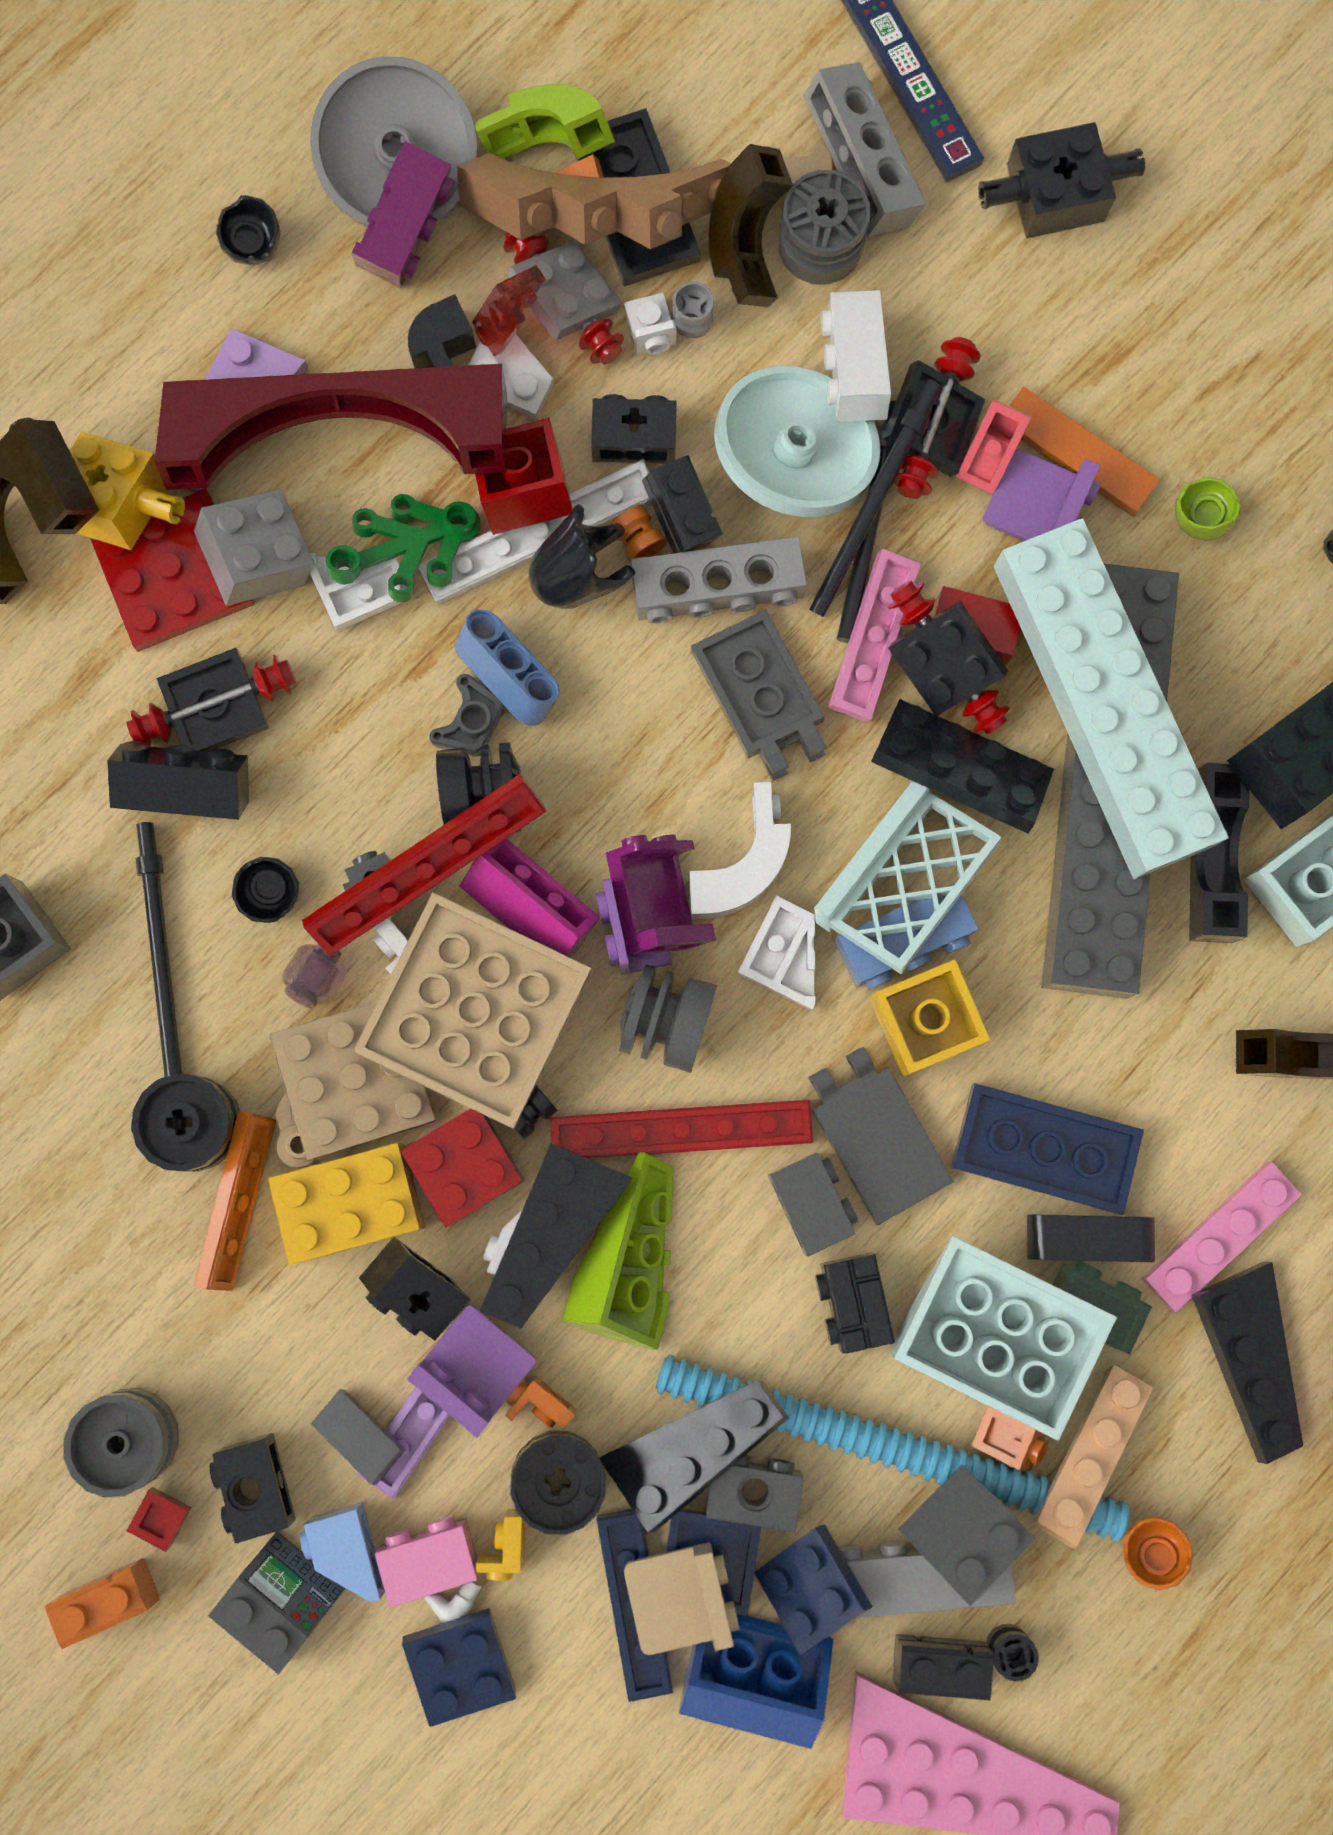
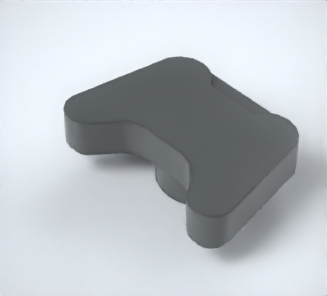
[429,674,504,757]

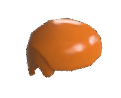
[1123,1516,1193,1590]

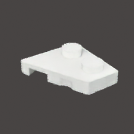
[310,553,414,632]

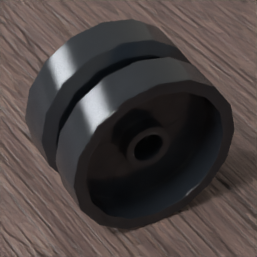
[131,1074,240,1172]

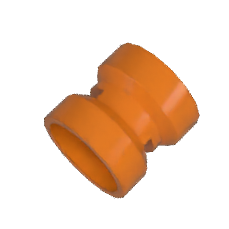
[611,505,667,562]

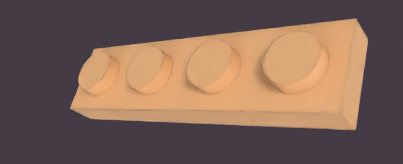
[1032,1364,1153,1548]

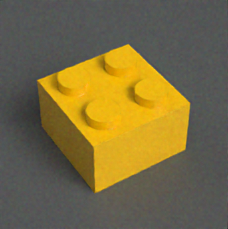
[869,959,991,1077]

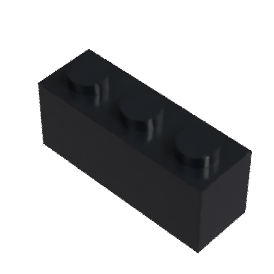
[107,741,249,820]

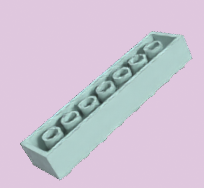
[993,518,1228,879]

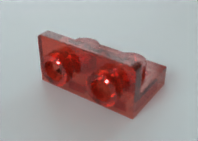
[472,265,546,356]

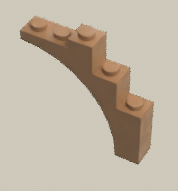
[457,153,731,249]

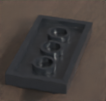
[574,108,701,286]
[871,699,1054,834]

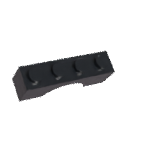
[1189,763,1249,943]

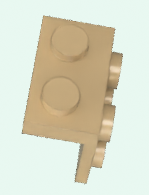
[624,1542,740,1655]

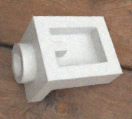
[624,293,677,355]

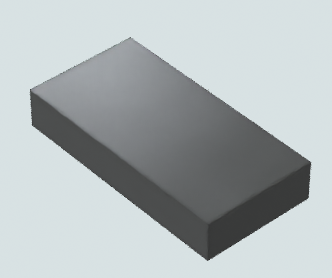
[311,1389,406,1485]

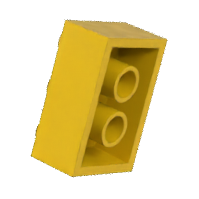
[268,1143,426,1265]

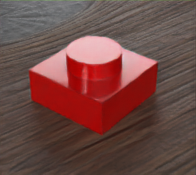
[127,1487,192,1552]

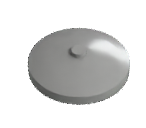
[310,56,477,227]

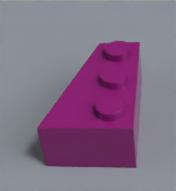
[351,141,455,288]

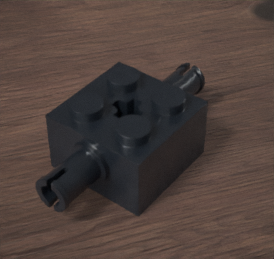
[978,122,1145,239]

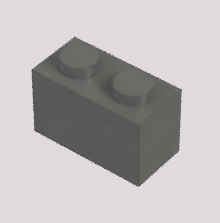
[768,1153,858,1257]

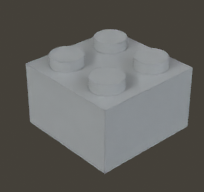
[194,489,314,606]

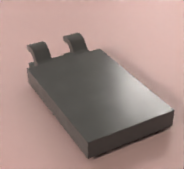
[691,609,827,781]
[808,1047,954,1225]

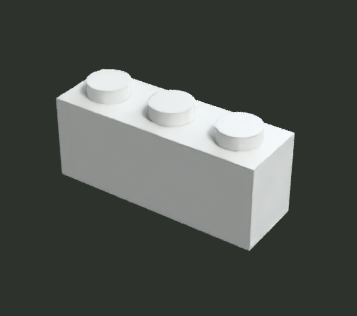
[821,290,891,422]

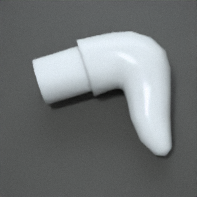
[423,1581,482,1623]

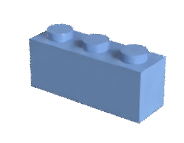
[834,883,978,990]

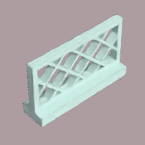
[815,781,1001,974]

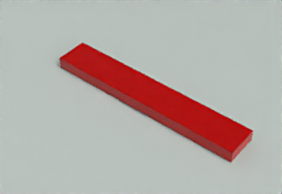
[302,774,547,956]
[550,1100,813,1159]

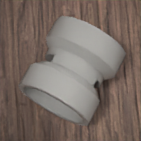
[672,281,714,338]

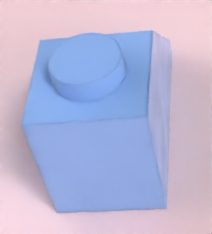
[300,1502,385,1602]

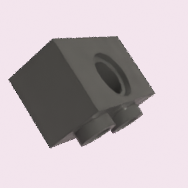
[705,1454,804,1533]

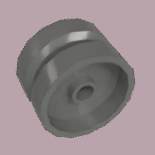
[64,1388,178,1498]

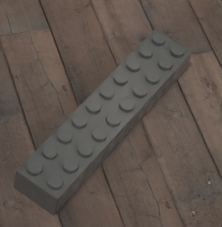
[1041,563,1179,999]

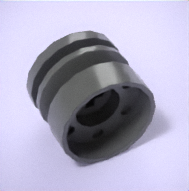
[779,170,870,285]
[619,964,717,1073]

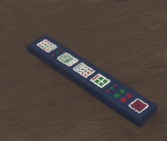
[841,0,984,183]

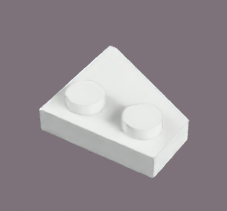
[469,312,554,421]
[737,896,816,1011]

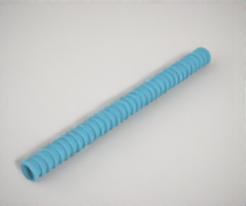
[656,1354,1130,1542]

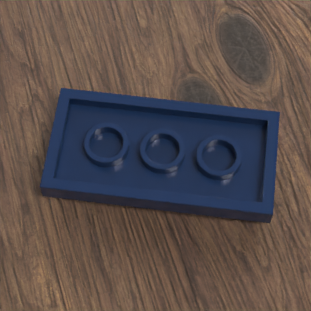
[951,1083,1144,1215]

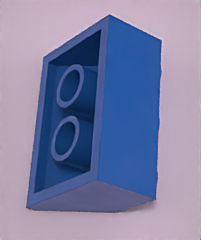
[679,1615,834,1749]

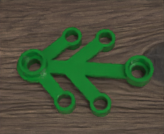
[326,494,480,602]

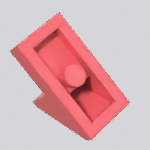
[956,399,1032,494]

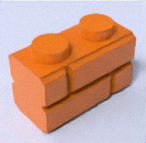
[45,1558,160,1649]

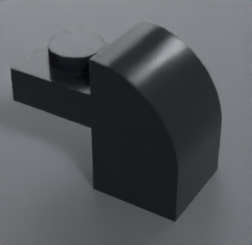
[408,294,476,368]

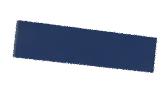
[596,1509,673,1702]

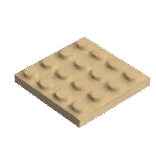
[353,892,592,1129]

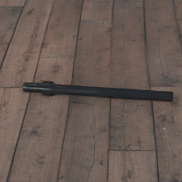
[809,379,943,617]
[836,400,896,643]
[135,822,182,1077]

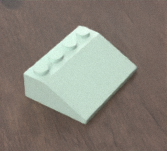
[889,1236,1117,1441]

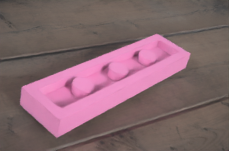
[828,549,921,722]
[1141,1162,1302,1313]

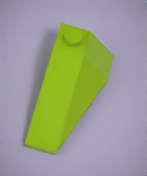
[562,1152,673,1350]

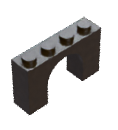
[0,418,99,604]

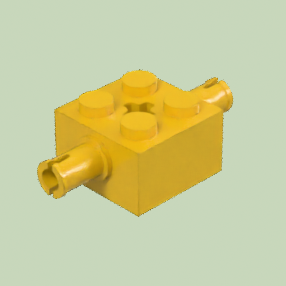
[69,431,185,550]

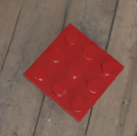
[90,488,255,652]

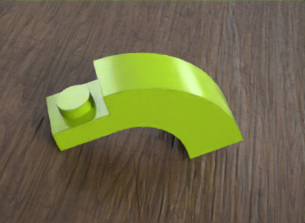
[473,84,615,159]

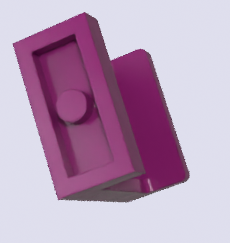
[606,834,716,955]

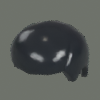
[216,195,281,265]
[231,857,299,923]

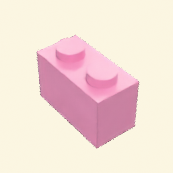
[375,1515,480,1608]

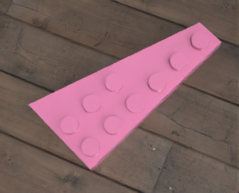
[842,1672,1120,1835]

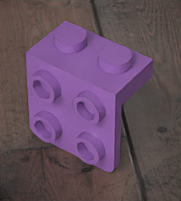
[983,450,1101,541]

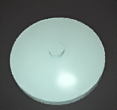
[714,366,880,517]

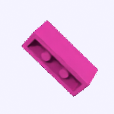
[459,839,600,958]

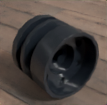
[436,742,522,833]
[510,1430,606,1535]

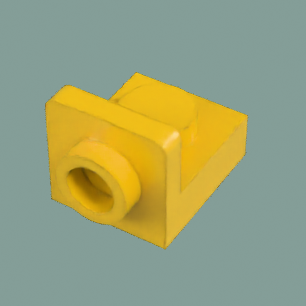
[475,1509,525,1581]

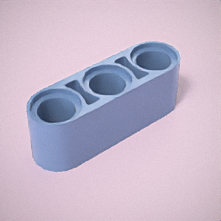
[455,609,560,726]

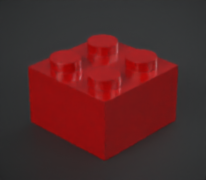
[475,417,573,535]
[400,1108,525,1228]

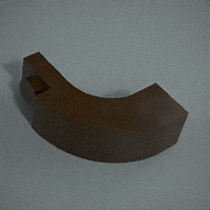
[709,144,793,307]
[1236,1029,1333,1079]

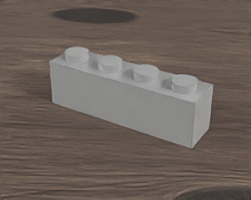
[838,1541,1016,1618]

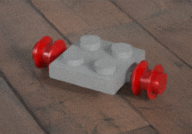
[503,232,624,364]

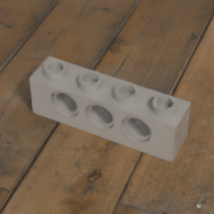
[804,62,926,237]
[631,537,807,624]

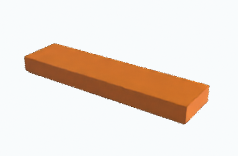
[1009,386,1160,517]
[194,1111,276,1291]

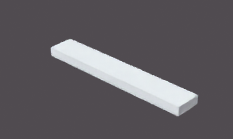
[418,459,652,606]

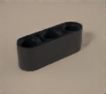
[1027,1214,1155,1262]

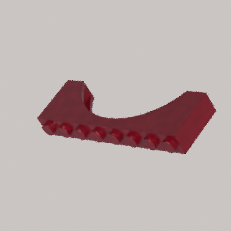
[155,364,507,490]

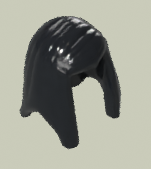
[529,504,636,609]

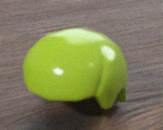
[1175,477,1241,541]

